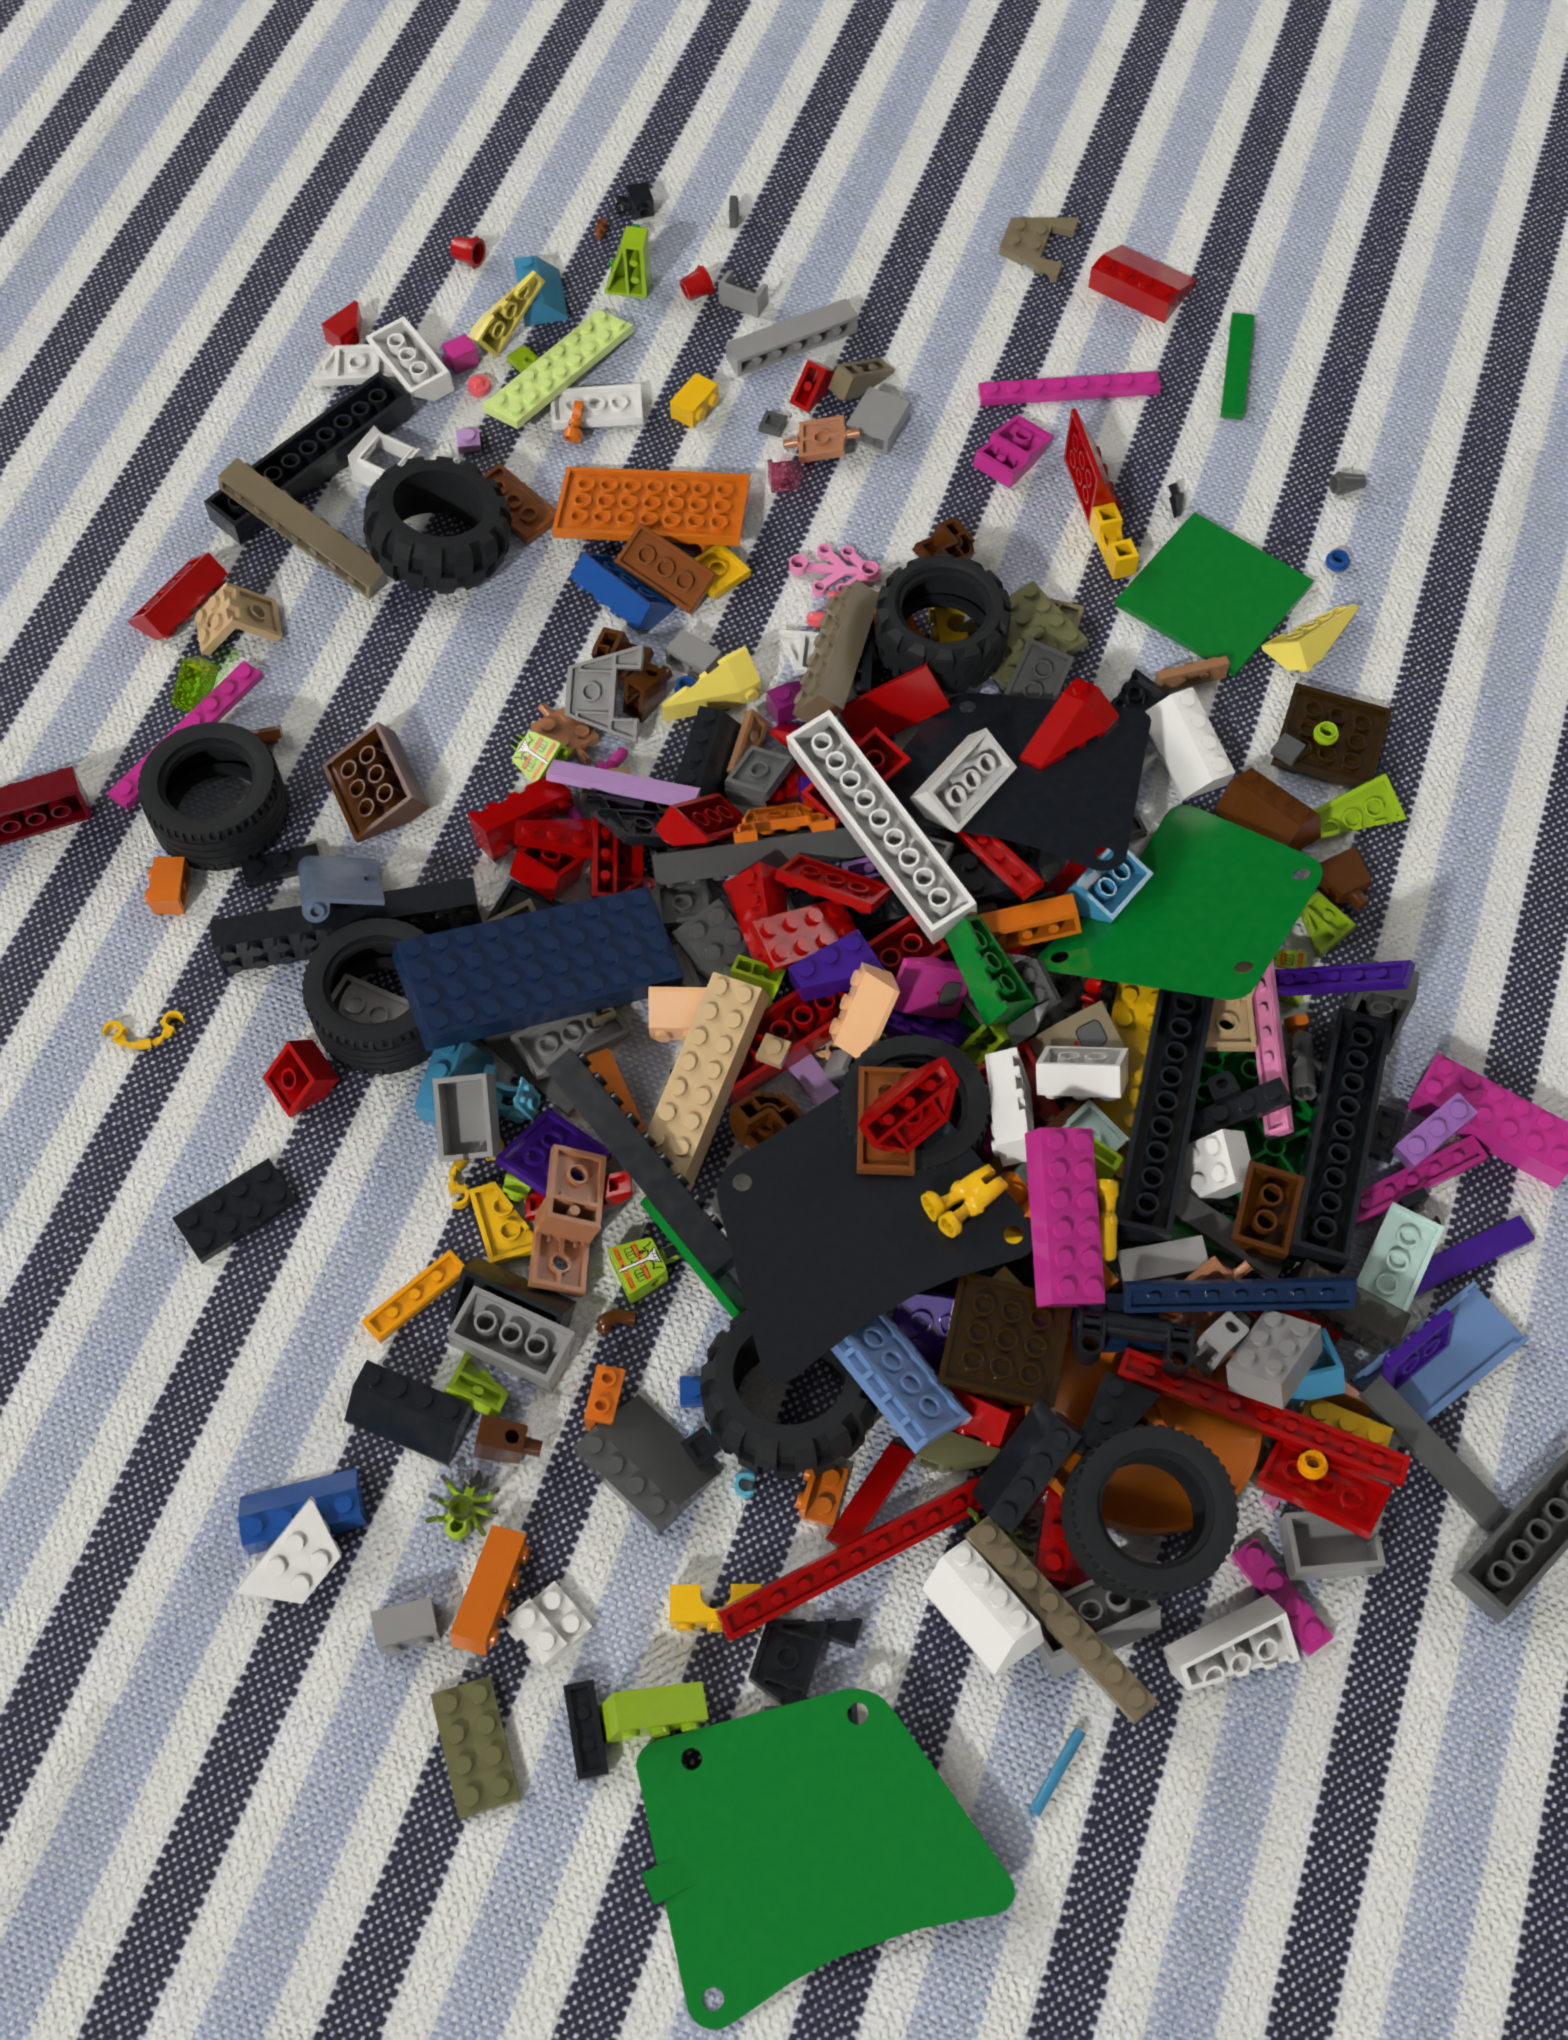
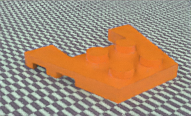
[733,802,835,844]

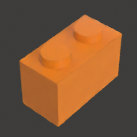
[145,857,191,914]

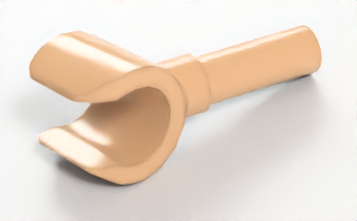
[811,1041,838,1060]

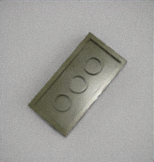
[430,1676,521,1820]

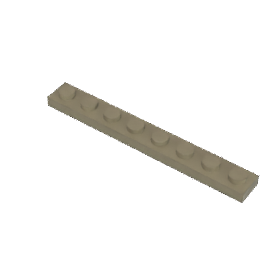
[965,1516,1158,1725]

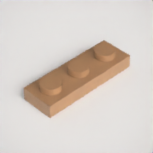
[1154,656,1230,691]
[726,709,770,774]

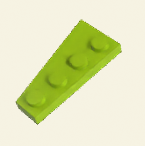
[1313,773,1407,838]

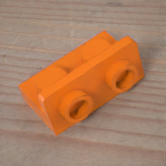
[584,1364,625,1431]
[795,1466,849,1527]

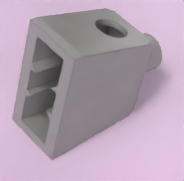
[1191,1311,1251,1378]

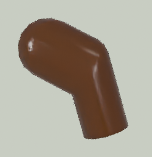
[596,1308,637,1334]

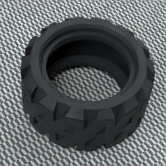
[875,554,1011,695]

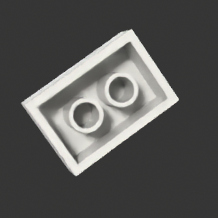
[1036,1046,1129,1101]
[1180,1129,1251,1205]

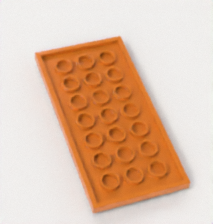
[552,467,751,546]

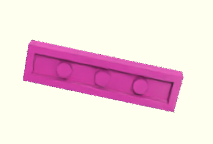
[1231,1538,1334,1657]

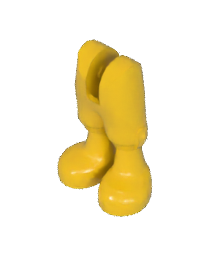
[921,1164,1008,1238]
[1096,1179,1119,1264]

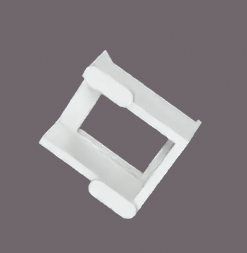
[348,426,422,487]

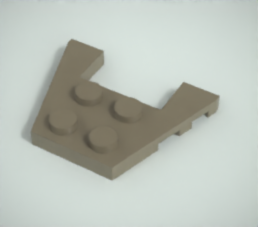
[999,217,1079,283]

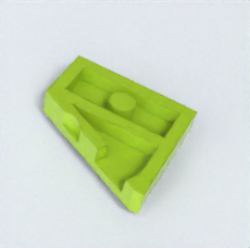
[1300,891,1356,958]
[444,1351,509,1418]

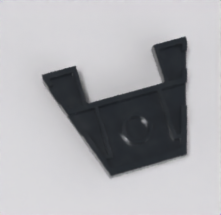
[579,793,673,848]
[748,1618,863,1706]

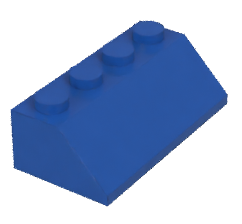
[570,552,676,631]
[238,1468,368,1555]

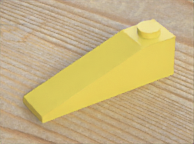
[468,271,545,358]
[1261,604,1358,673]
[661,646,761,722]

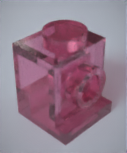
[767,459,803,493]

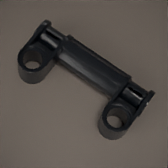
[1074,1306,1197,1379]

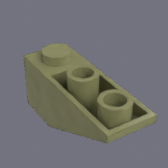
[915,1431,1003,1473]

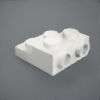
[506,1581,593,1669]

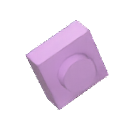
[456,427,482,454]

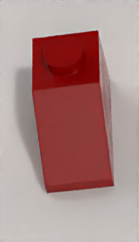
[322,300,362,347]
[789,360,835,413]

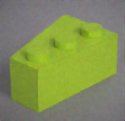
[604,226,652,298]
[599,1681,709,1745]

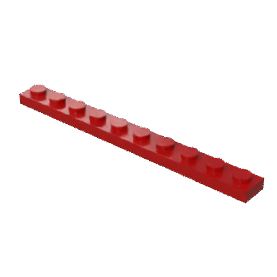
[1116,1347,1411,1487]
[715,1477,983,1641]

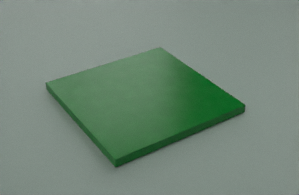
[1114,512,1314,677]

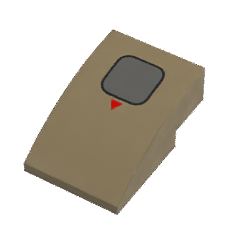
[1028,1000,1125,1060]

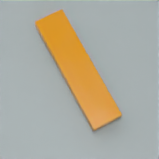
[362,1249,465,1344]

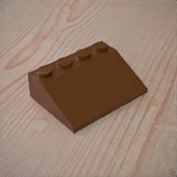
[322,721,430,843]

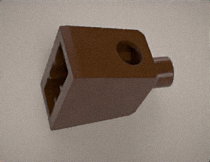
[623,663,672,723]
[1310,847,1372,911]
[473,1414,543,1464]

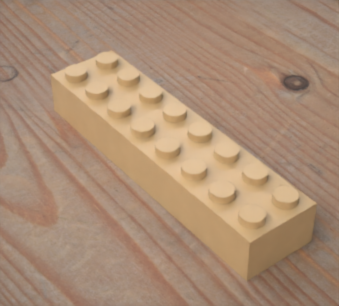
[647,972,770,1192]

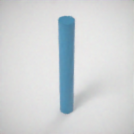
[1029,1727,1086,1817]

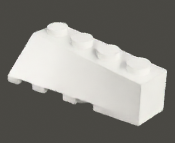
[1163,1594,1300,1691]

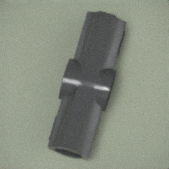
[1286,1031,1322,1102]

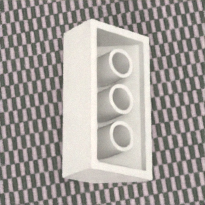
[365,316,454,401]
[1145,687,1235,801]
[910,728,1017,832]
[922,1539,1044,1678]

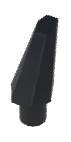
[1168,483,1184,518]

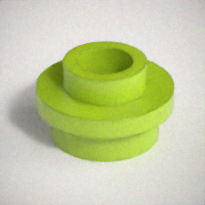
[1313,721,1339,745]

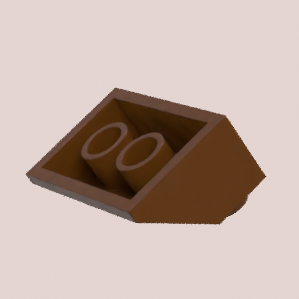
[1231,1160,1305,1265]

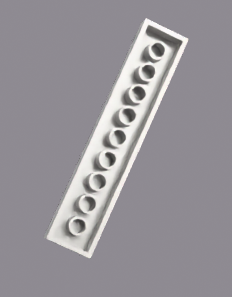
[786,710,977,944]

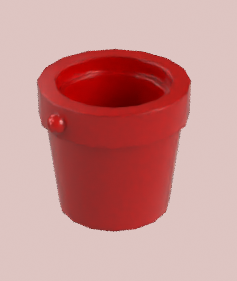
[450,236,486,269]
[679,265,714,301]

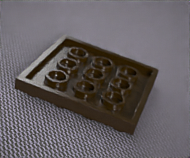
[1271,683,1392,789]
[937,1273,1073,1408]

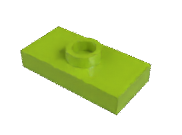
[507,345,539,373]

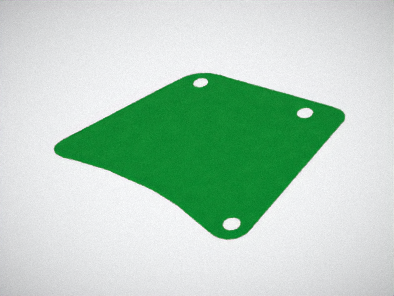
[1038,805,1323,1000]
[636,1688,1015,2030]

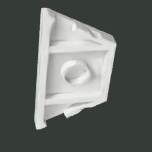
[312,344,400,386]
[779,629,820,676]
[237,1496,342,1604]

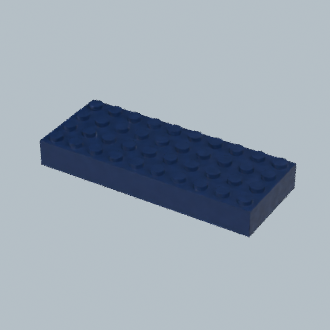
[392,886,685,1052]

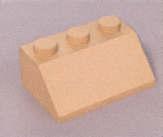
[829,962,900,1058]
[648,986,707,1042]

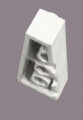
[985,1047,1034,1167]

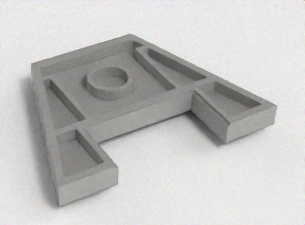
[565,644,645,745]

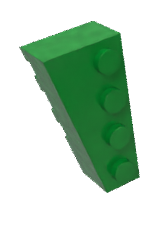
[944,915,1037,1027]

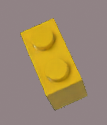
[670,373,720,428]

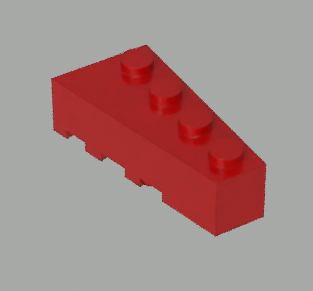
[723,861,788,963]

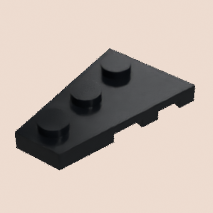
[1111,668,1170,712]
[487,879,565,920]
[1075,1371,1161,1457]

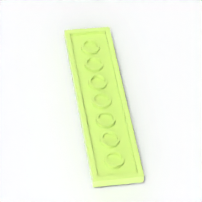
[482,309,634,429]

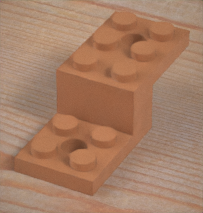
[528,1144,607,1298]

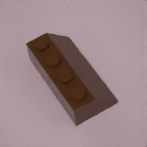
[1214,768,1321,851]

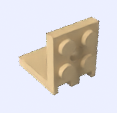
[195,582,283,656]
[1205,963,1257,1052]

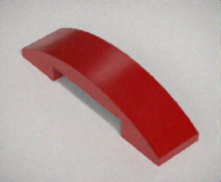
[525,1170,633,1221]

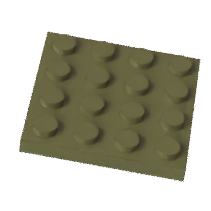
[953,581,1089,692]

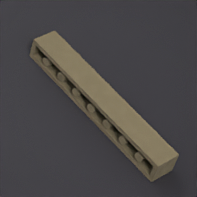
[218,458,388,600]

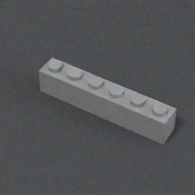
[726,298,858,377]

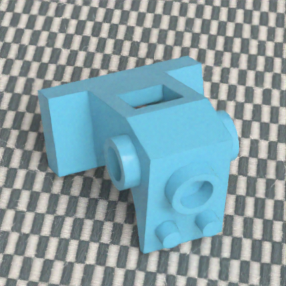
[483,1064,541,1123]

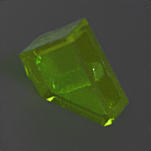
[171,656,219,713]

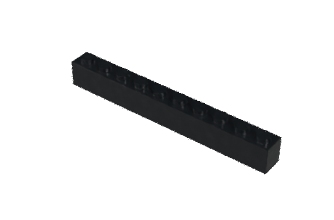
[545,1048,734,1280]

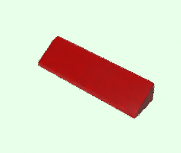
[826,1442,916,1547]

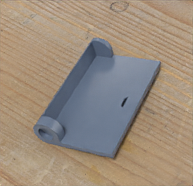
[298,856,385,923]

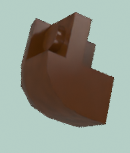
[912,517,974,559]
[591,627,654,686]
[729,1089,804,1150]

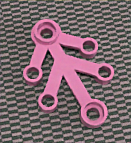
[789,543,881,597]

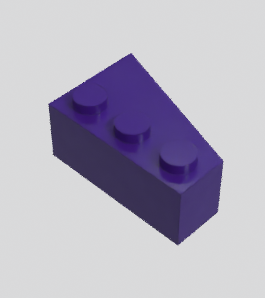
[788,929,885,1002]

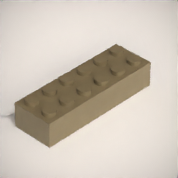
[793,579,879,723]

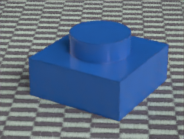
[679,1376,703,1408]

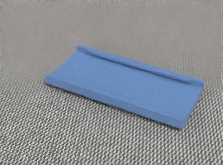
[1350,1281,1530,1442]
[831,1312,973,1454]

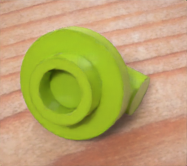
[502,1172,531,1202]

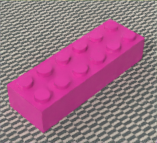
[1406,1053,1568,1189]
[1025,1127,1106,1307]

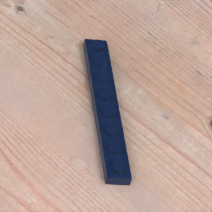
[1122,1277,1357,1313]

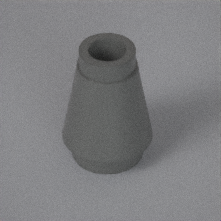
[1329,472,1367,495]

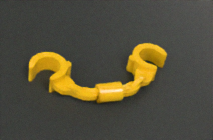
[102,1010,186,1050]
[448,1139,505,1209]

